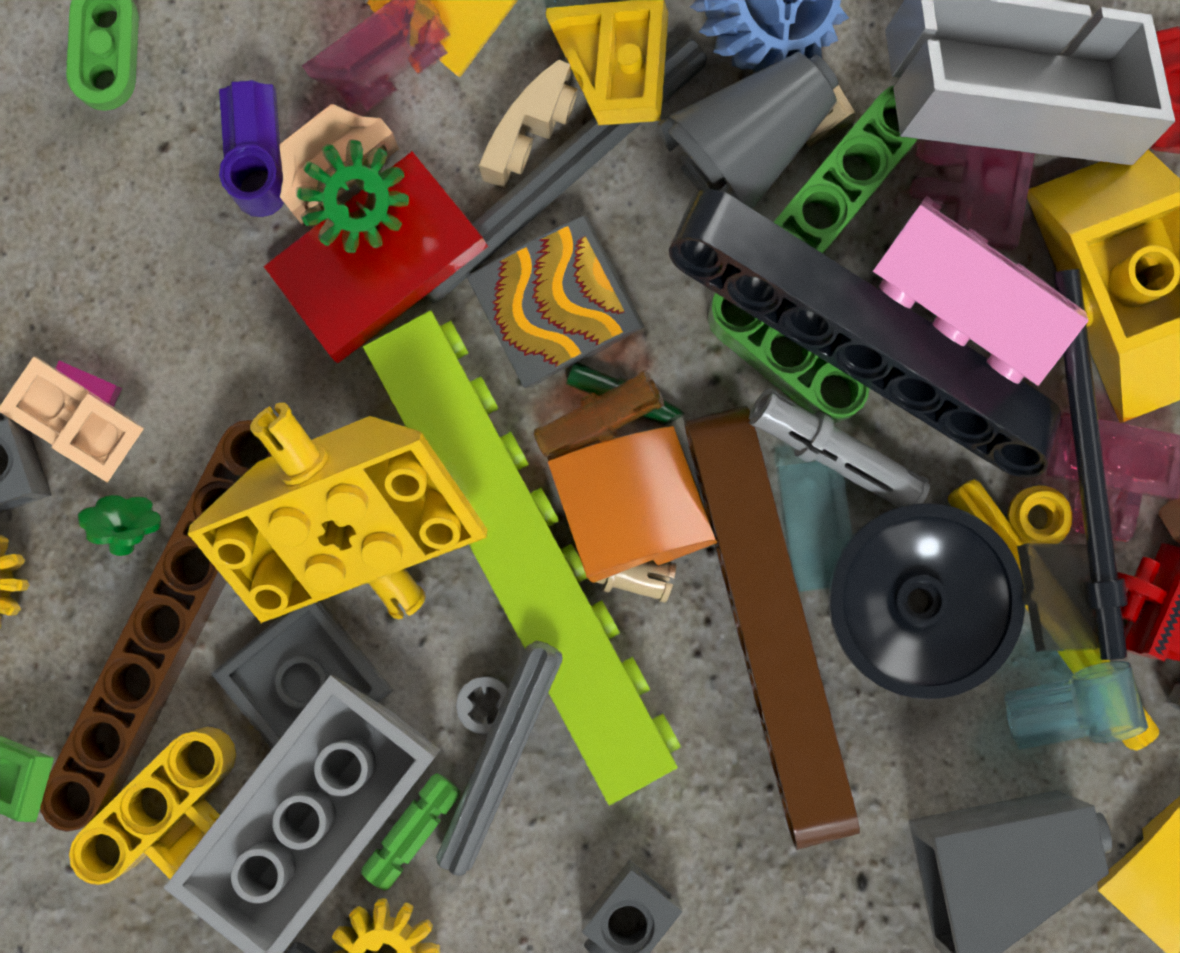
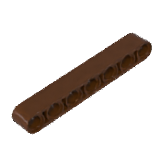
[684,405,860,850]
[40,420,272,832]

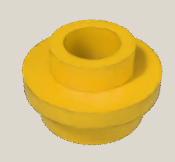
[1007,485,1072,549]

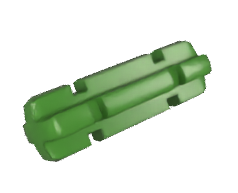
[361,773,460,891]

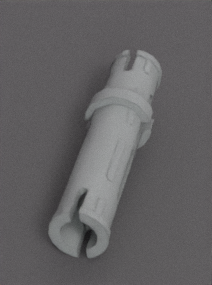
[749,388,930,508]

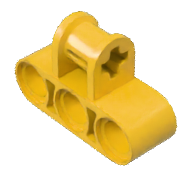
[69,727,236,885]

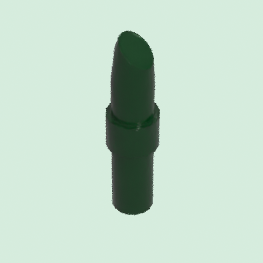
[566,362,685,425]

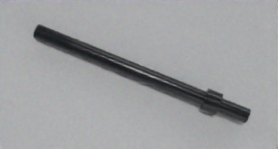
[1053,269,1128,660]

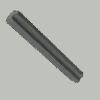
[436,641,563,876]

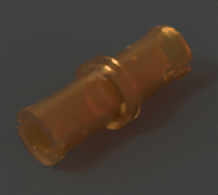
[534,370,664,461]

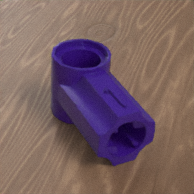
[219,80,284,217]

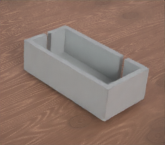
[885,0,1175,165]

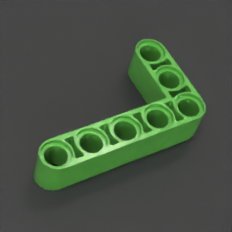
[707,85,918,424]

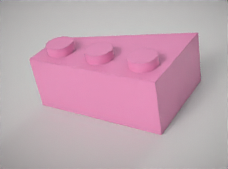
[873,196,1089,386]

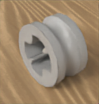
[456,676,509,735]

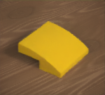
[1097,796,1180,953]

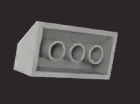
[164,675,441,953]

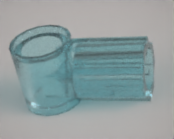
[1004,661,1148,750]

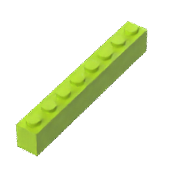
[363,310,681,806]

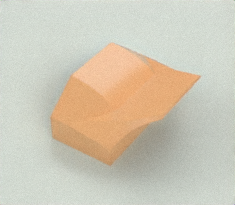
[280,104,399,225]

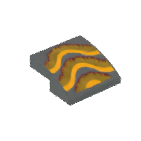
[467,216,645,388]

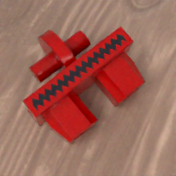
[1117,543,1180,662]

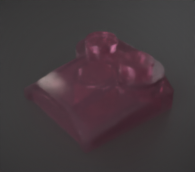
[302,0,451,111]

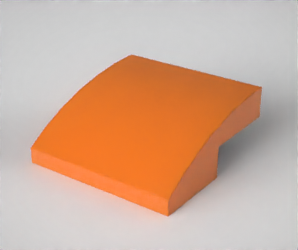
[547,426,718,583]

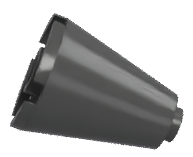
[657,52,839,209]

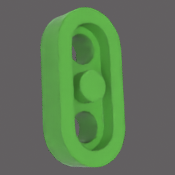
[66,0,139,111]

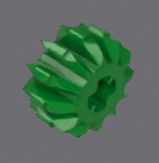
[296,139,409,253]

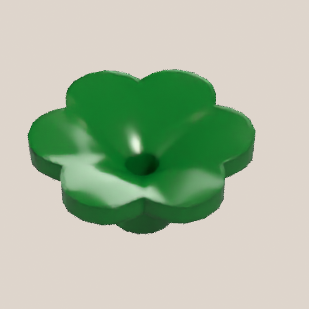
[78,495,161,556]

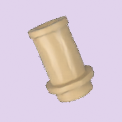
[595,560,676,603]

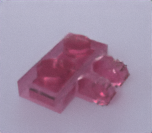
[909,140,1035,251]
[1046,412,1180,543]

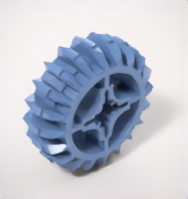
[690,0,849,72]

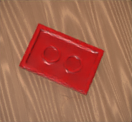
[263,151,488,364]

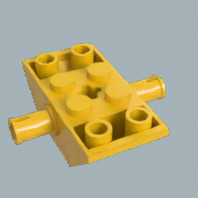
[1025,149,1180,423]
[187,403,488,623]

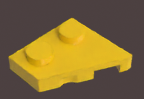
[546,0,669,125]

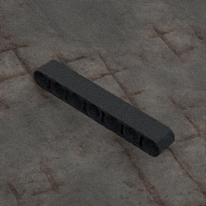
[668,189,1061,477]

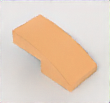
[0,356,144,483]

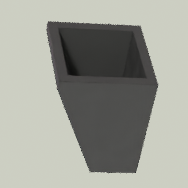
[909,790,1112,953]

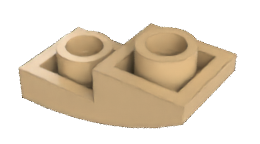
[479,60,578,189]

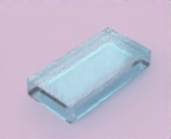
[776,461,852,592]

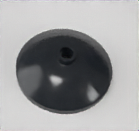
[828,503,1025,699]

